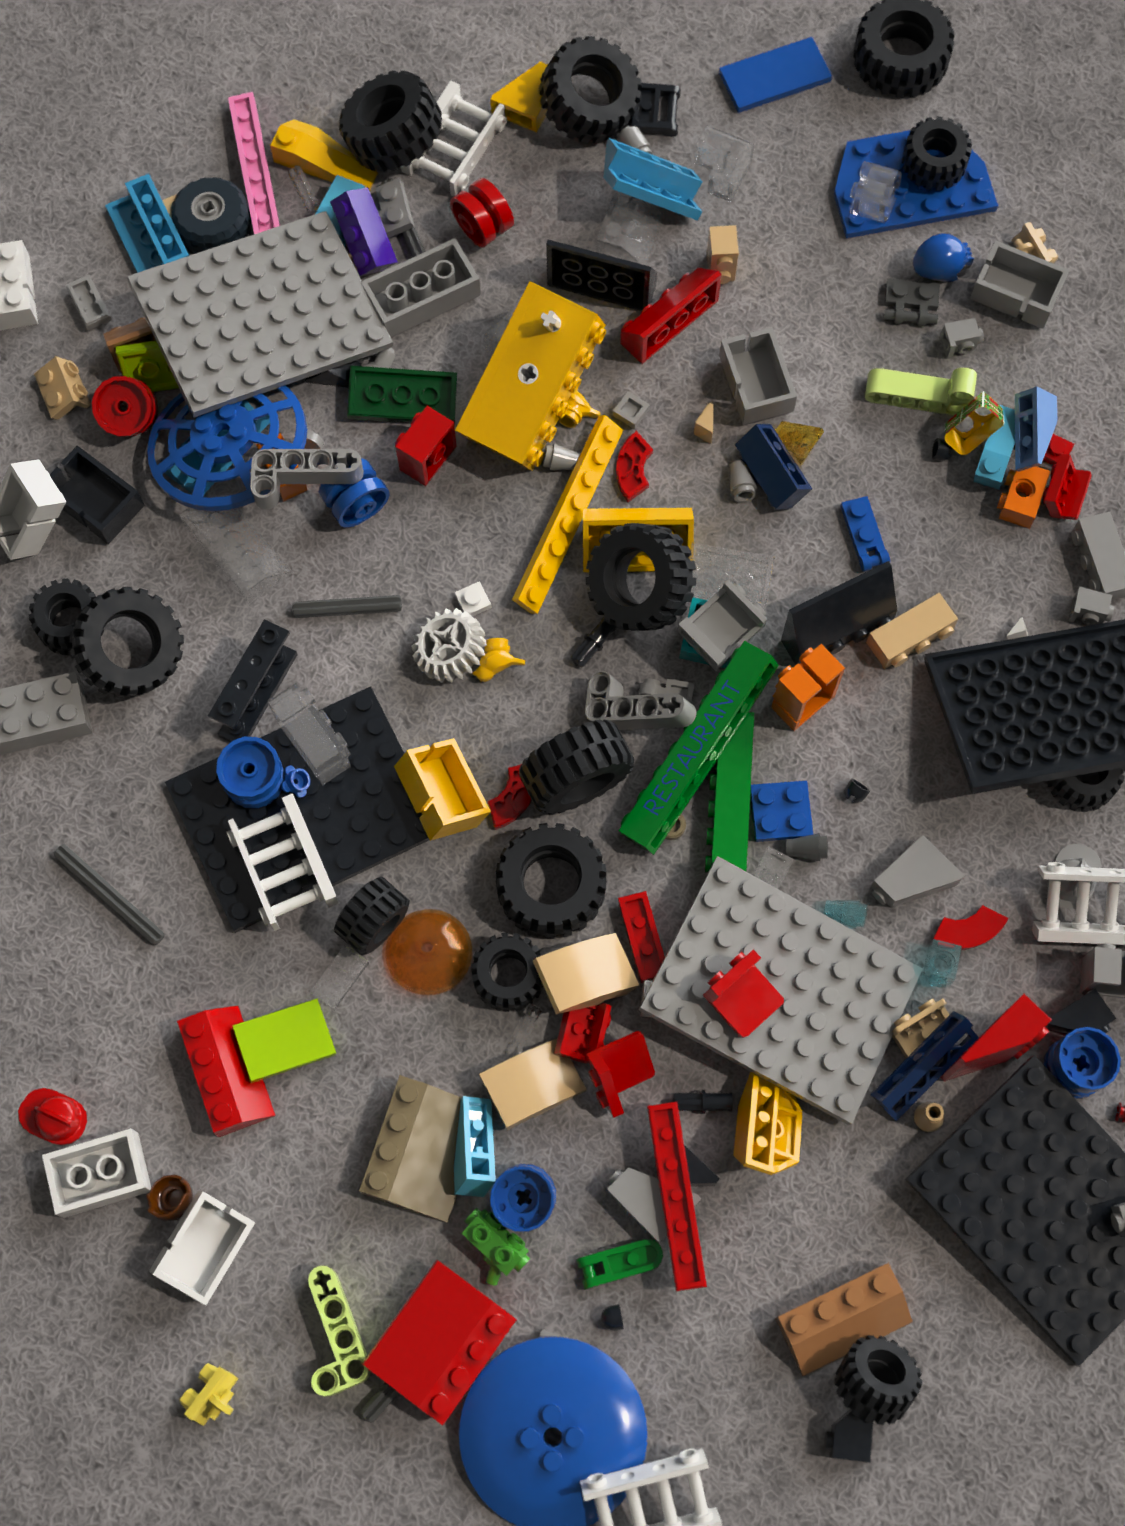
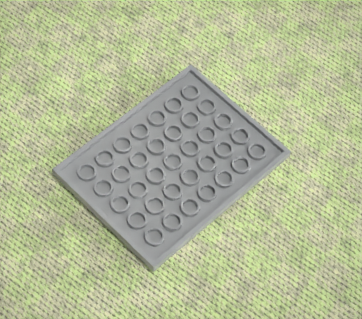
[128,211,393,418]
[638,856,923,1125]

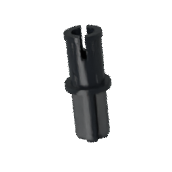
[571,618,616,668]
[673,1090,733,1114]

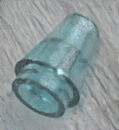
[824,900,868,929]

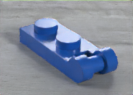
[840,496,890,572]

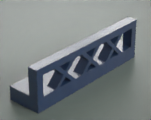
[871,1011,979,1121]

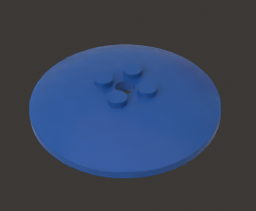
[459,1336,647,1526]

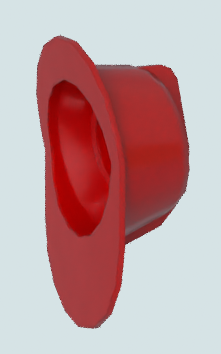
[18,1088,87,1145]

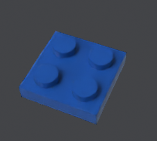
[750,781,813,842]

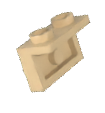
[34,356,91,420]
[892,998,950,1058]

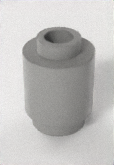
[617,126,653,155]

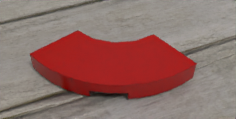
[616,430,653,502]
[488,764,532,830]
[931,905,1009,951]

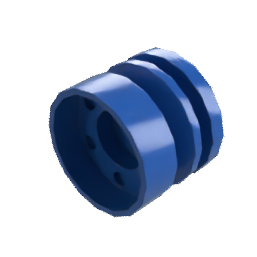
[1043,1027,1121,1099]
[490,1164,557,1232]

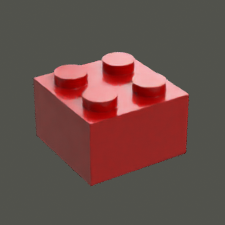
[395,406,457,486]

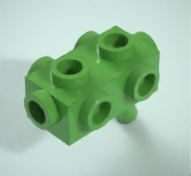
[462,1208,530,1286]

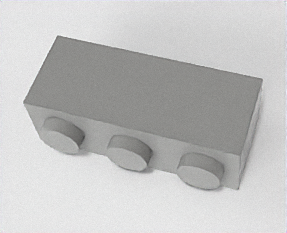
[1071,512,1125,600]

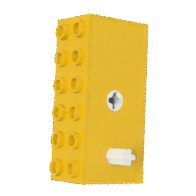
[455,281,606,471]

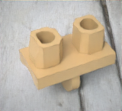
[1012,222,1058,264]

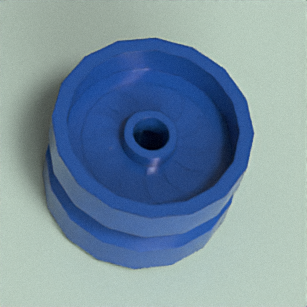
[318,459,390,528]
[216,737,285,808]

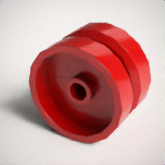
[450,178,514,248]
[92,376,158,436]

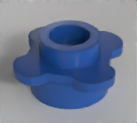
[281,765,310,798]

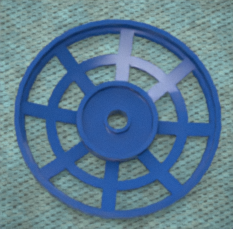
[147,386,307,511]

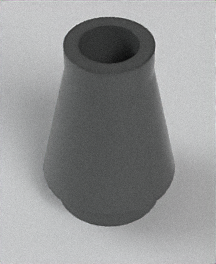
[786,833,828,861]

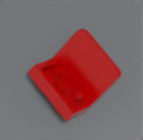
[703,949,784,1038]
[586,1031,655,1118]

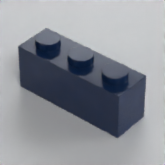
[734,424,812,510]

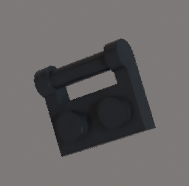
[632,83,681,137]

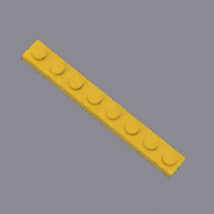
[512,415,623,614]

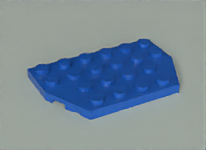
[834,130,998,239]

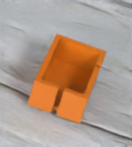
[771,644,845,731]

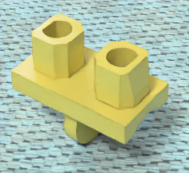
[180,1363,238,1426]

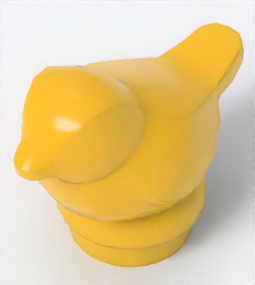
[558,390,600,428]
[472,638,525,682]

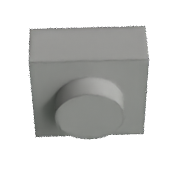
[613,391,650,429]

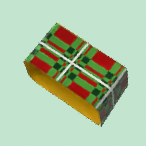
[944,391,1005,455]

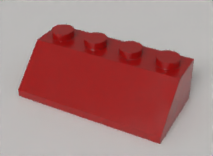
[620,268,722,364]
[177,1005,276,1137]

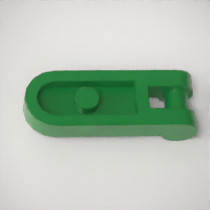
[576,1239,663,1290]

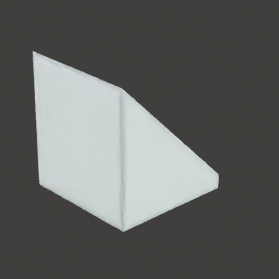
[1007,617,1028,640]

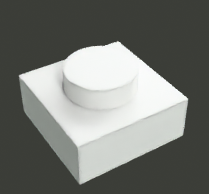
[455,581,491,616]

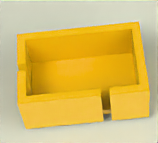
[394,738,491,841]

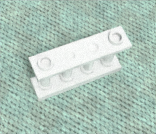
[401,81,507,197]
[227,793,339,931]
[1032,862,1125,945]
[580,1449,722,1526]

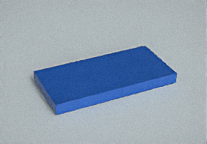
[719,37,832,113]

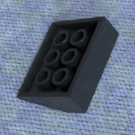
[546,239,657,311]
[781,561,897,665]

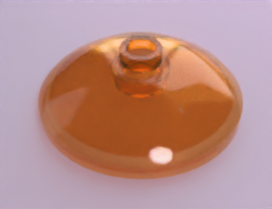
[385,909,473,996]

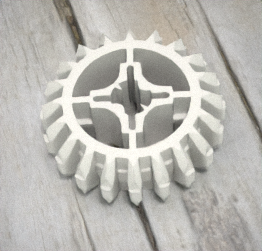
[411,608,487,683]

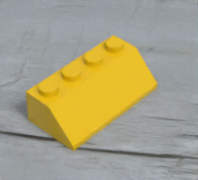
[583,508,694,572]

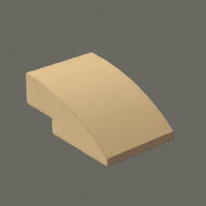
[533,933,639,1014]
[479,1038,587,1131]

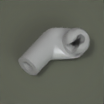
[361,348,395,368]

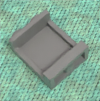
[677,580,767,671]

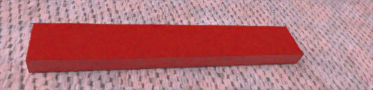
[647,1102,707,1292]

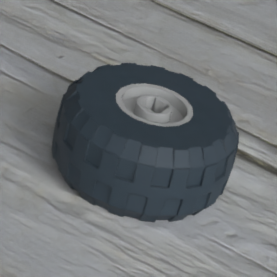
[171,177,251,254]

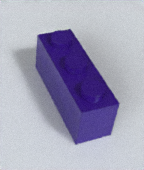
[330,187,398,276]

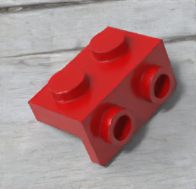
[1043,454,1092,520]
[554,1004,611,1063]

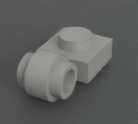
[639,678,695,703]

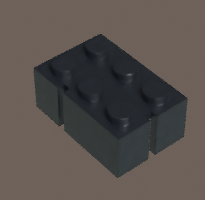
[49,445,145,544]

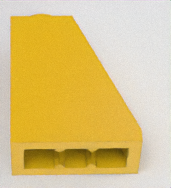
[490,61,548,132]

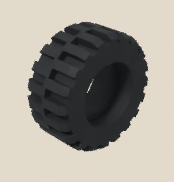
[853,0,955,98]
[539,36,642,144]
[339,71,442,172]
[585,523,697,631]
[70,587,184,698]
[519,719,634,815]
[496,823,607,939]

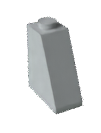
[870,835,965,908]
[606,1167,702,1244]

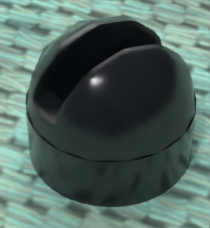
[932,438,953,461]
[844,778,870,803]
[601,1304,624,1331]

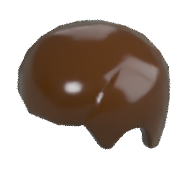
[146,1175,193,1221]

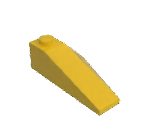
[270,120,378,191]

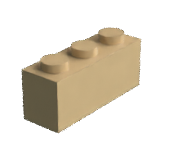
[866,593,958,669]

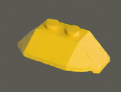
[733,1072,802,1176]

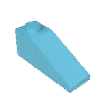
[973,405,1015,490]
[454,1096,496,1197]

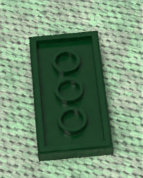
[347,366,457,425]

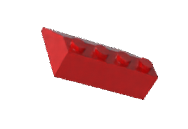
[940,994,1052,1082]
[362,1260,517,1425]

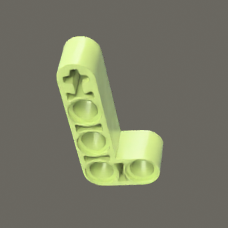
[865,367,977,415]
[308,1266,371,1396]

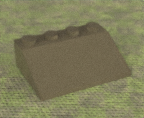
[359,1075,462,1223]

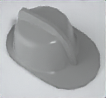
[1047,843,1102,909]

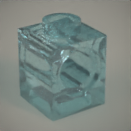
[922,939,962,988]

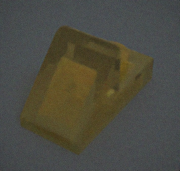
[775,421,824,465]

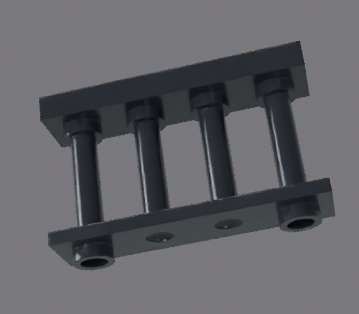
[208,619,298,743]

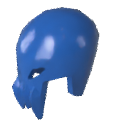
[913,233,974,282]

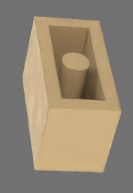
[706,225,739,284]

